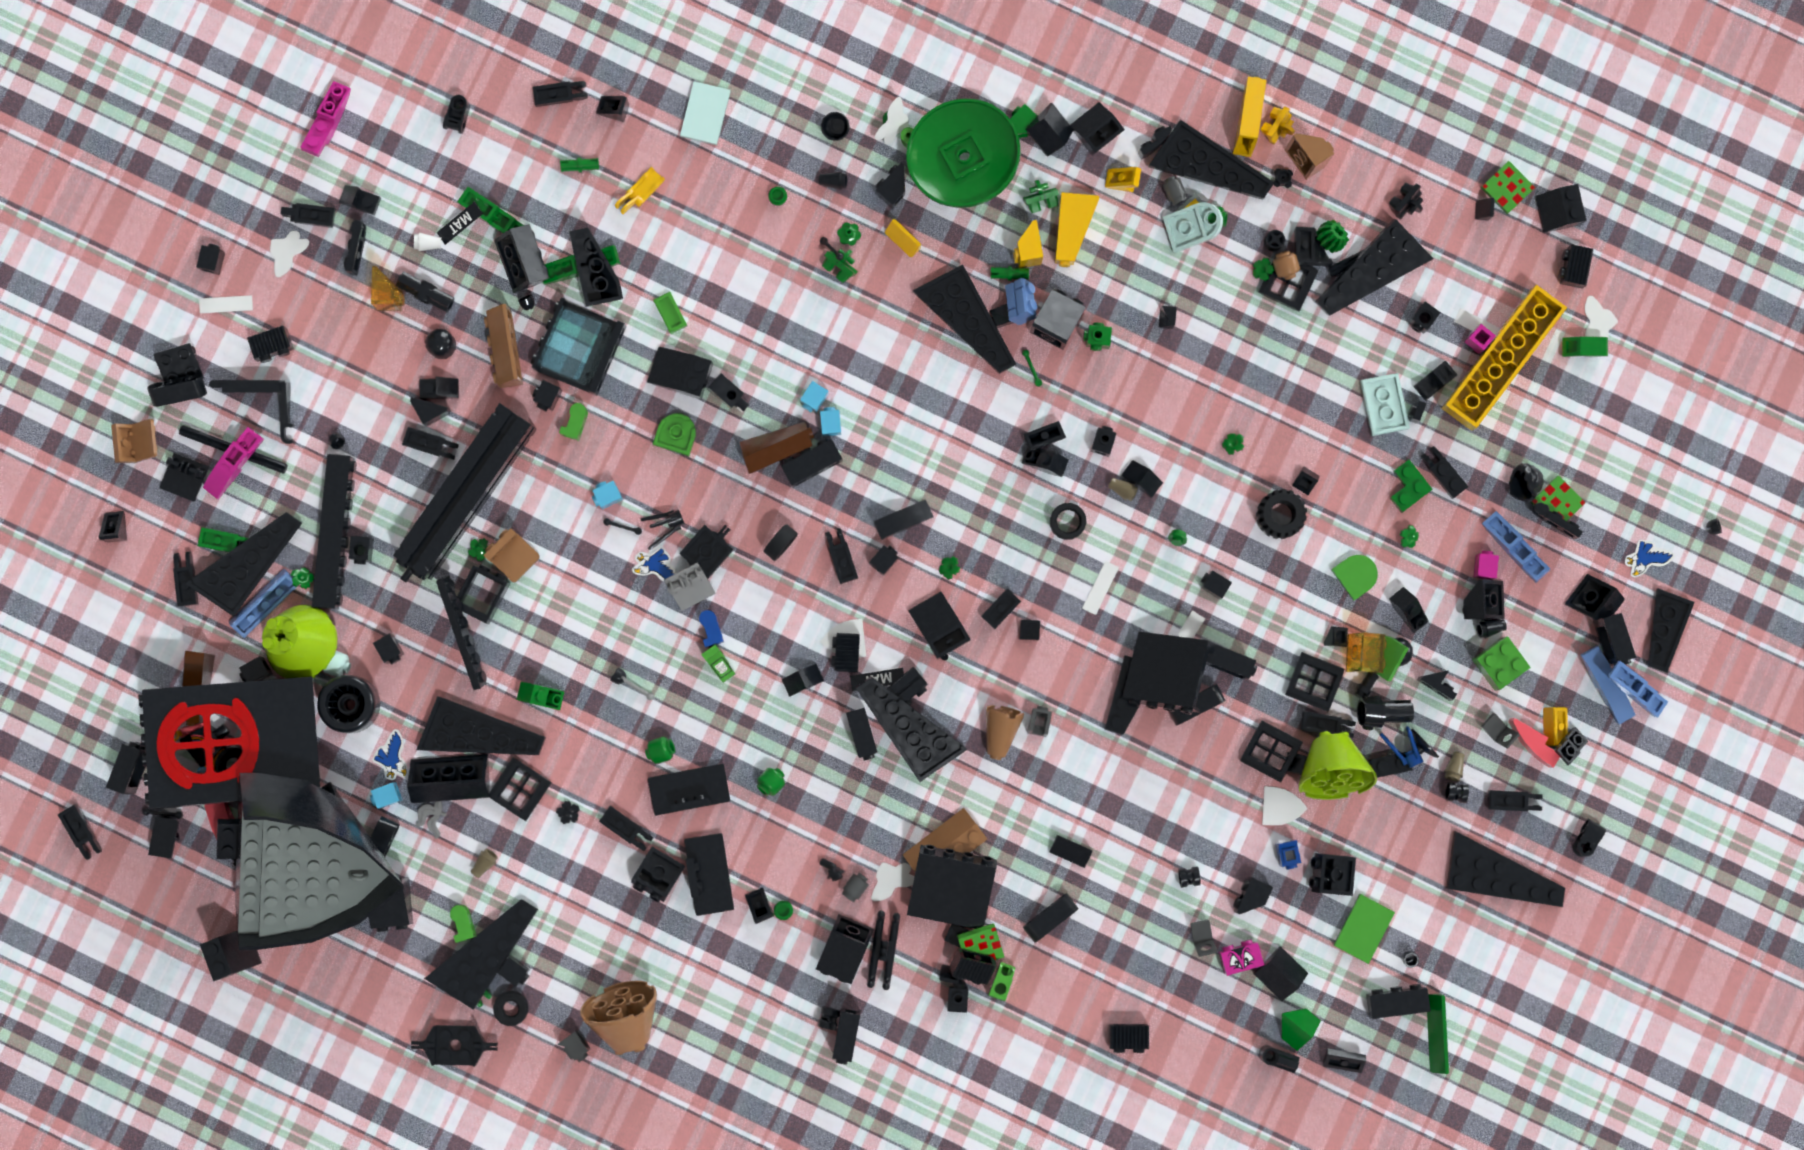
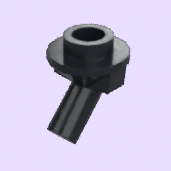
[820,858,845,882]

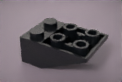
[908,592,971,660]

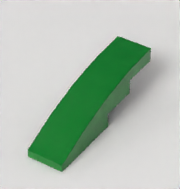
[457,187,524,234]
[543,245,620,285]

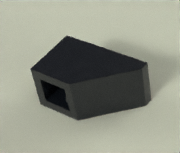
[875,162,905,209]
[1021,447,1069,477]
[1389,587,1429,633]
[1233,876,1273,914]

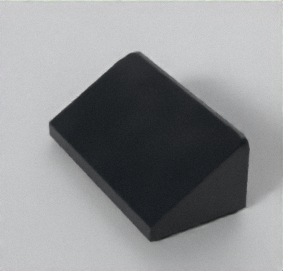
[1023,421,1066,452]
[1049,835,1093,868]

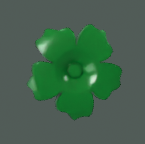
[1253,258,1275,281]
[1222,433,1244,455]
[1399,525,1419,548]
[468,538,488,561]
[939,556,960,580]
[290,567,315,589]

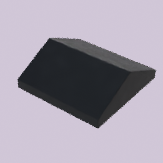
[1025,103,1073,157]

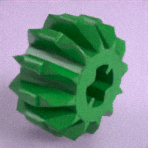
[1316,220,1349,253]

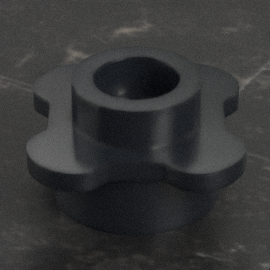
[1274,168,1293,188]

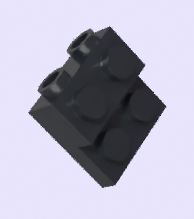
[631,847,685,902]
[1309,853,1356,896]

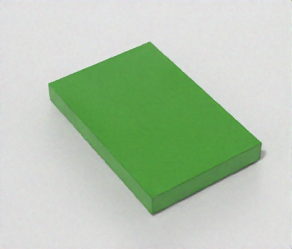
[1333,894,1395,964]

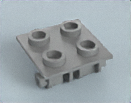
[664,562,716,611]

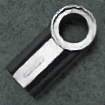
[1259,1045,1300,1073]

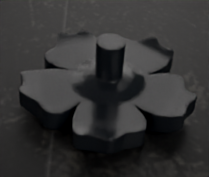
[556,801,580,824]

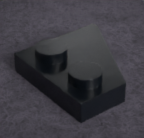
[1294,227,1333,267]

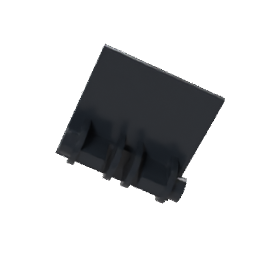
[153,343,204,381]
[159,453,209,502]

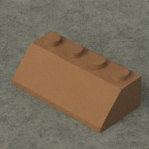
[484,304,523,388]
[903,808,987,871]

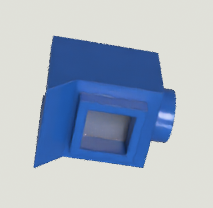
[1275,840,1302,870]

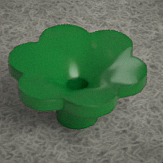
[837,223,861,246]

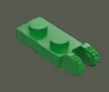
[197,527,249,552]

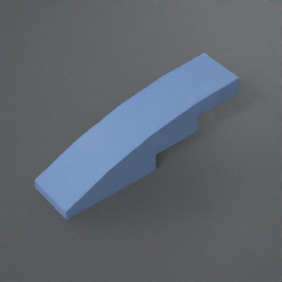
[1482,511,1550,583]
[1581,646,1636,725]
[1608,661,1668,718]

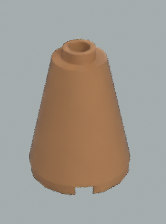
[986,705,1024,760]

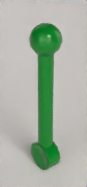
[1022,349,1042,387]

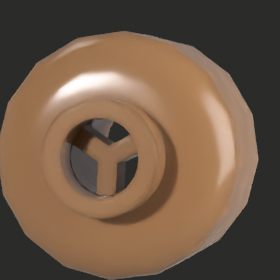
[1273,250,1300,280]

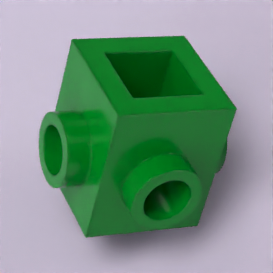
[1083,323,1112,351]

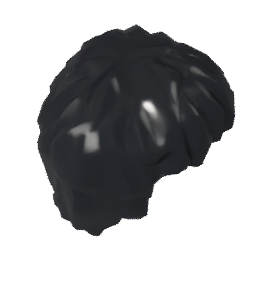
[1509,463,1544,501]

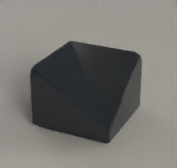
[990,304,1013,328]
[1159,306,1177,329]
[1020,620,1040,641]

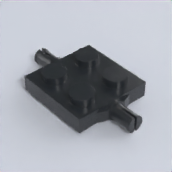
[679,525,734,579]

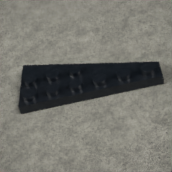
[1148,119,1274,200]
[1315,219,1434,316]
[912,264,1016,374]
[855,677,968,782]
[416,696,546,755]
[1446,831,1565,907]
[424,899,538,1010]

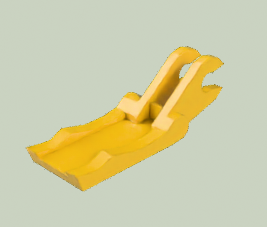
[614,166,665,214]

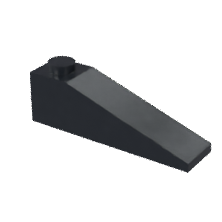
[569,227,623,307]

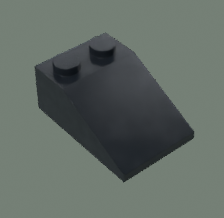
[647,347,713,400]

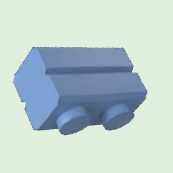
[1005,278,1037,325]

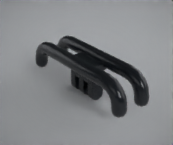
[867,910,900,990]

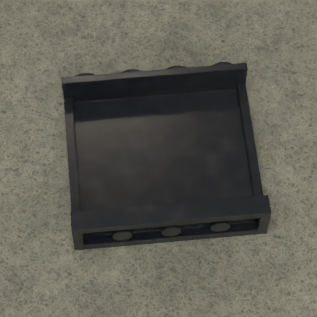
[1123,631,1216,714]
[907,844,997,929]

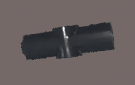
[396,271,455,312]

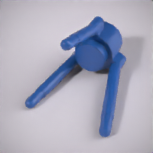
[1380,726,1424,768]

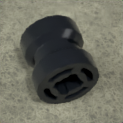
[1445,782,1469,803]
[1178,866,1201,888]
[817,1006,840,1030]

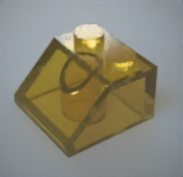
[371,266,405,311]
[1346,632,1387,673]

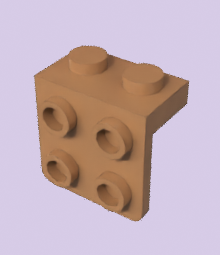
[111,419,158,463]
[483,528,540,583]

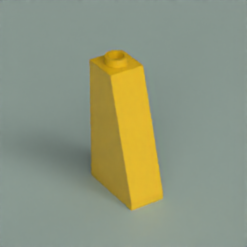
[1233,76,1267,157]
[1055,192,1099,267]

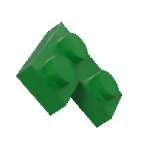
[1390,459,1433,513]

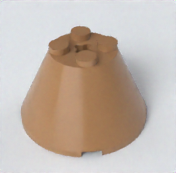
[580,981,657,1055]

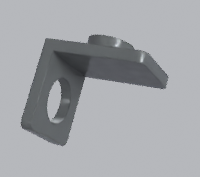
[1482,713,1520,749]
[1190,919,1217,957]

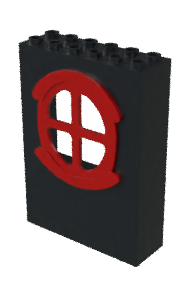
[138,677,320,809]

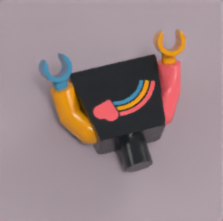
[174,723,230,774]

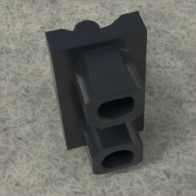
[1389,183,1423,220]

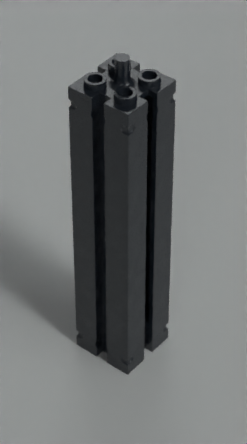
[393,403,536,583]

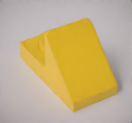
[1105,167,1141,192]

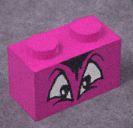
[1218,939,1264,976]

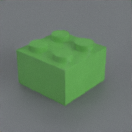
[1472,636,1531,691]

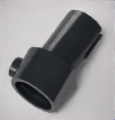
[1357,695,1414,730]

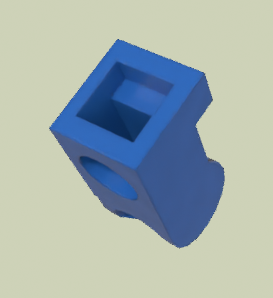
[699,610,724,648]

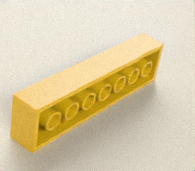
[1441,285,1567,431]

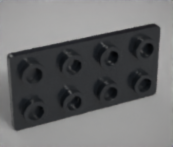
[648,764,730,816]
[684,833,734,916]

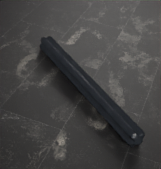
[179,425,288,474]

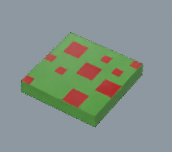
[1481,161,1535,214]
[1530,475,1585,521]
[957,923,1005,960]

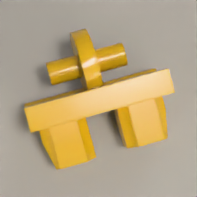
[1261,106,1295,145]

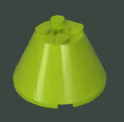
[262,605,338,679]
[1298,731,1377,800]

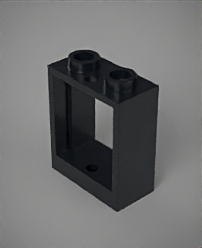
[457,564,510,624]
[1593,613,1636,666]
[1206,643,1257,680]
[846,708,878,761]
[106,741,146,794]
[832,1008,861,1065]

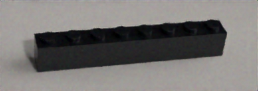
[312,454,357,610]

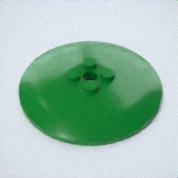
[906,99,1021,208]

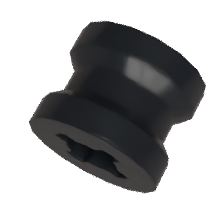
[1264,230,1285,251]

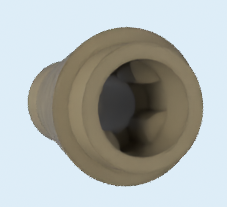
[1108,478,1138,501]
[1444,752,1465,782]
[471,848,498,878]

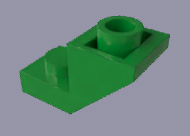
[1562,336,1608,357]

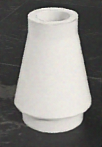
[414,232,441,251]

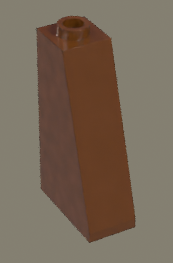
[739,422,814,474]
[182,651,215,726]

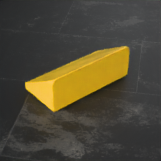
[885,219,921,258]
[1543,707,1568,746]

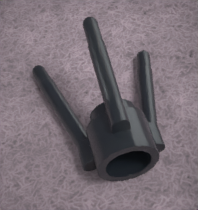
[641,510,685,550]

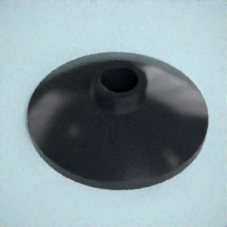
[1411,729,1439,758]

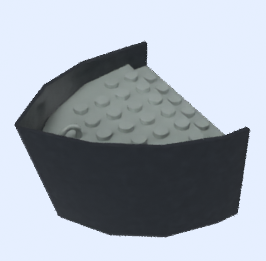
[216,772,404,950]

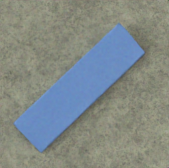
[229,569,298,638]

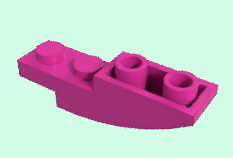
[300,81,351,157]
[203,427,264,500]

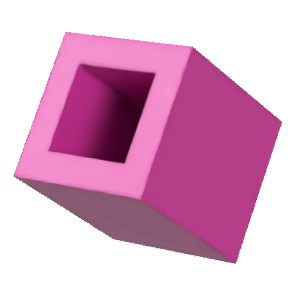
[1464,324,1496,354]
[1473,551,1499,580]

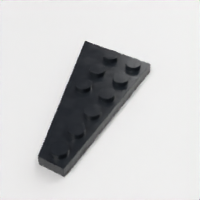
[185,512,302,617]

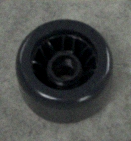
[317,675,380,733]

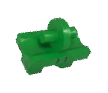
[1023,180,1060,213]
[822,249,858,283]

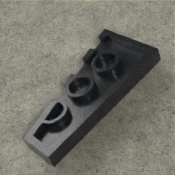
[1648,588,1695,674]
[1104,655,1139,735]

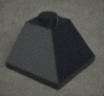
[1565,574,1625,620]
[1462,579,1505,620]

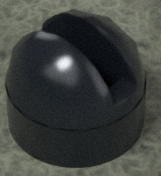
[518,295,535,310]
[328,432,345,449]
[1706,518,1722,535]
[1402,951,1419,968]

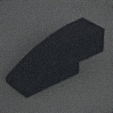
[874,500,934,540]

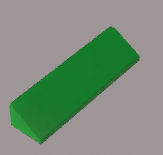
[1427,994,1449,1074]

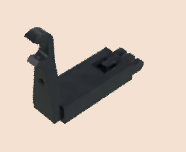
[209,380,295,444]

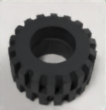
[1256,489,1307,539]

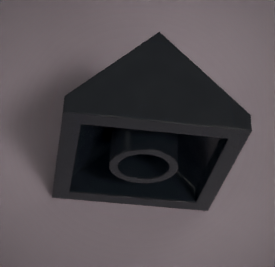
[1254,946,1308,1001]

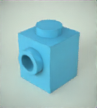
[592,481,623,509]

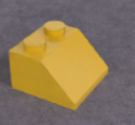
[1013,220,1043,268]

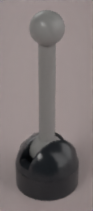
[610,668,654,700]

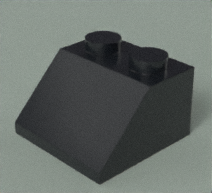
[1535,184,1587,233]

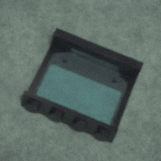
[531,297,627,396]

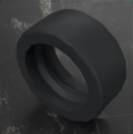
[1050,503,1087,540]
[763,524,798,561]

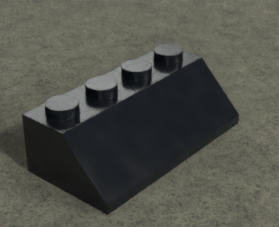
[407,754,490,803]

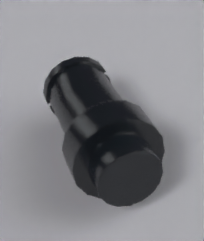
[1355,670,1379,698]

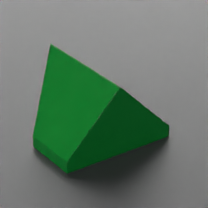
[1281,1008,1321,1051]

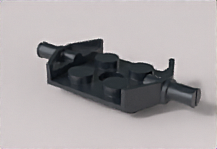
[411,1025,498,1067]

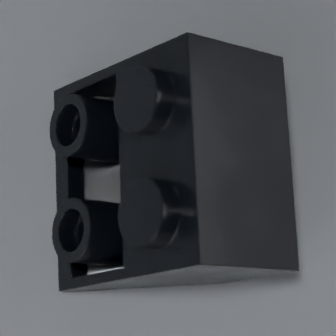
[1069,102,1125,155]

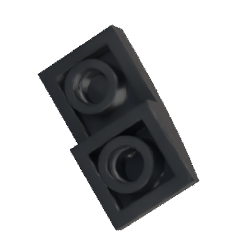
[1138,126,1172,160]
[1555,727,1588,766]

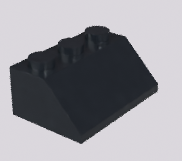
[494,224,549,293]

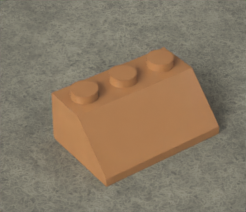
[1285,133,1334,180]

